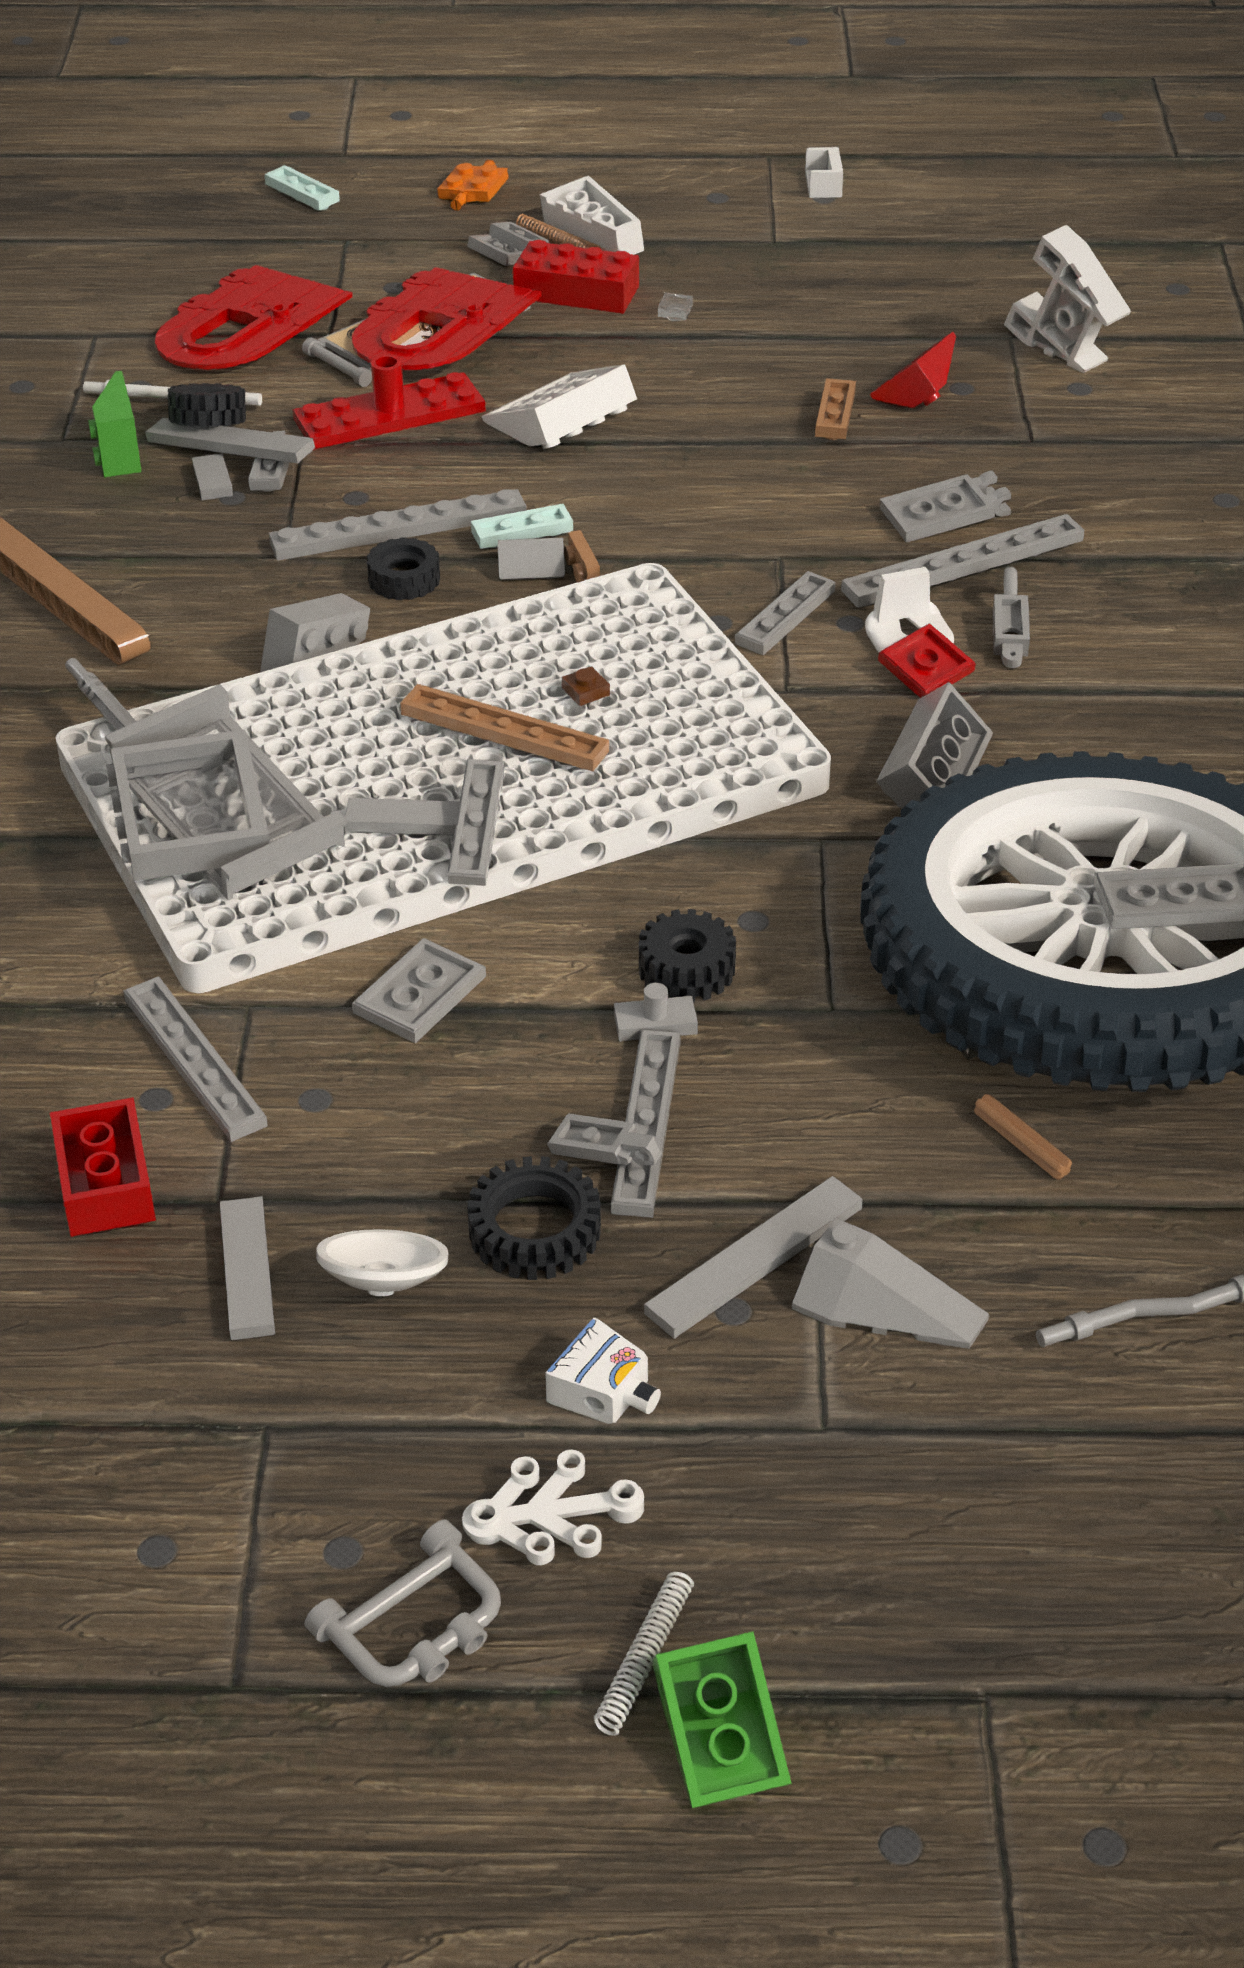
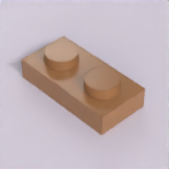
[564,530,600,582]

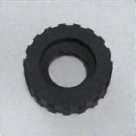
[367,537,440,600]

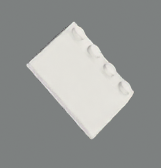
[482,364,637,449]

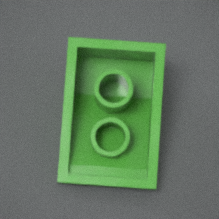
[88,370,141,477]
[652,1632,792,1809]

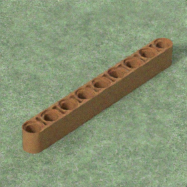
[0,517,150,665]

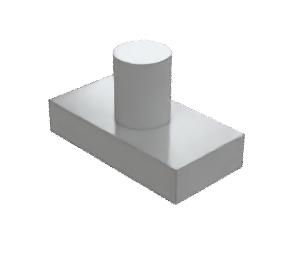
[614,983,698,1042]

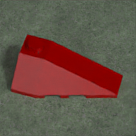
[870,331,956,408]

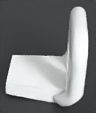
[865,567,954,652]

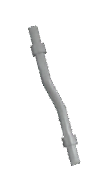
[1036,1274,1244,1347]

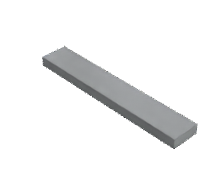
[145,418,315,463]
[123,976,268,1142]
[611,1029,681,1218]
[644,1176,863,1339]

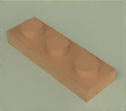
[815,379,856,440]

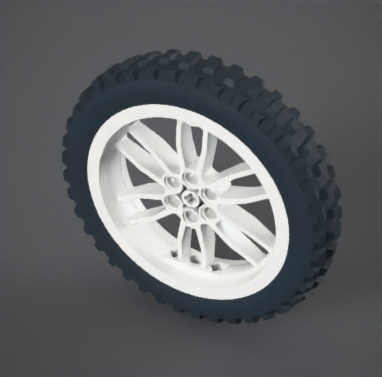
[860,751,1244,1092]

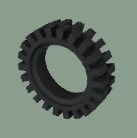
[467,1156,601,1280]

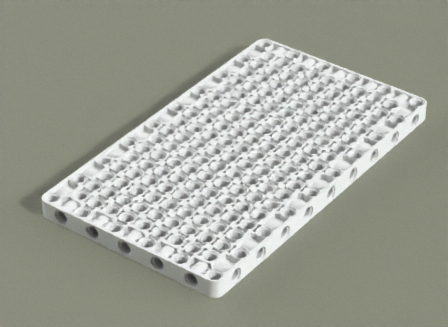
[56,563,831,993]

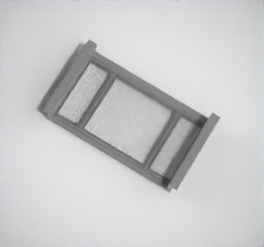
[105,684,347,900]

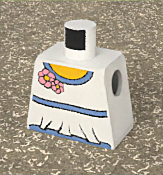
[545,1317,661,1424]

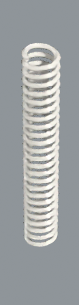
[594,1572,694,1736]

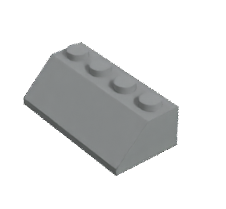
[876,682,993,808]

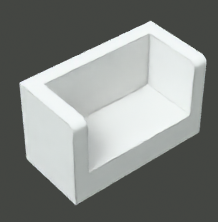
[805,147,843,198]

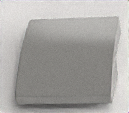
[467,222,549,266]

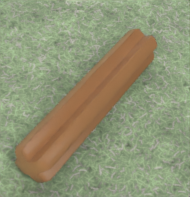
[974,1094,1072,1180]

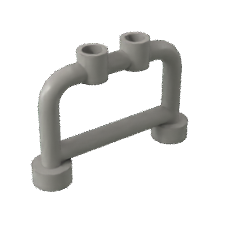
[305,1519,501,1687]

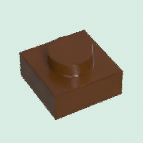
[562,666,610,706]

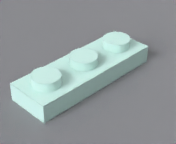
[264,165,340,210]
[471,504,573,549]

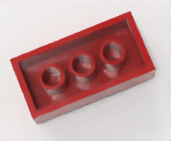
[513,240,639,314]

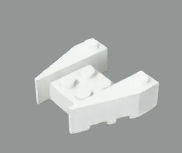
[1004,225,1131,373]

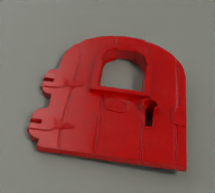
[155,265,353,370]
[352,267,542,370]

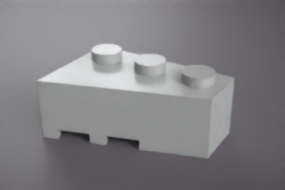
[260,593,370,672]

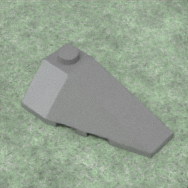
[792,1218,989,1349]

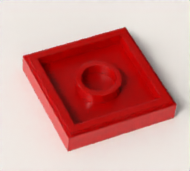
[878,623,976,698]

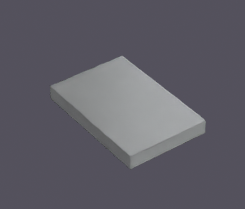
[352,938,486,1043]

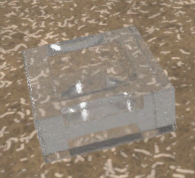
[658,293,693,321]

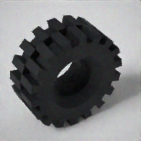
[168,383,246,427]
[639,909,736,1002]

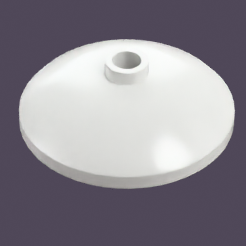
[316,1229,448,1296]

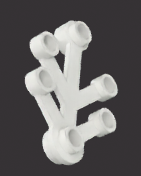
[462,1450,644,1565]

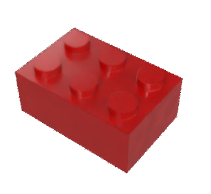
[50,1097,156,1237]

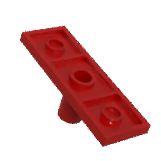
[293,354,486,450]

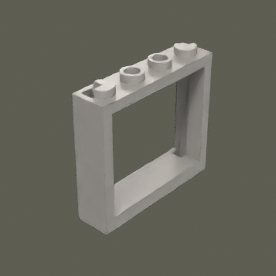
[106,729,269,881]

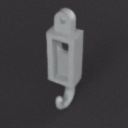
[992,567,1030,668]

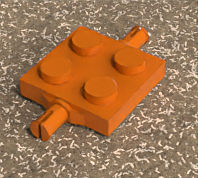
[437,159,508,210]

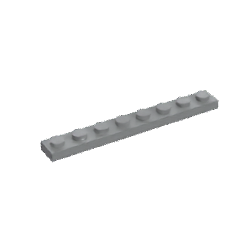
[269,489,526,561]
[841,514,1084,608]

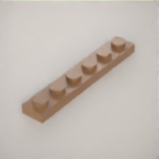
[400,684,609,771]

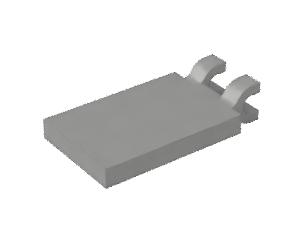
[880,470,1011,543]

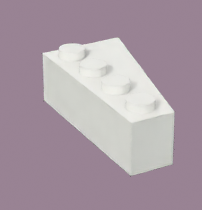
[540,176,644,254]

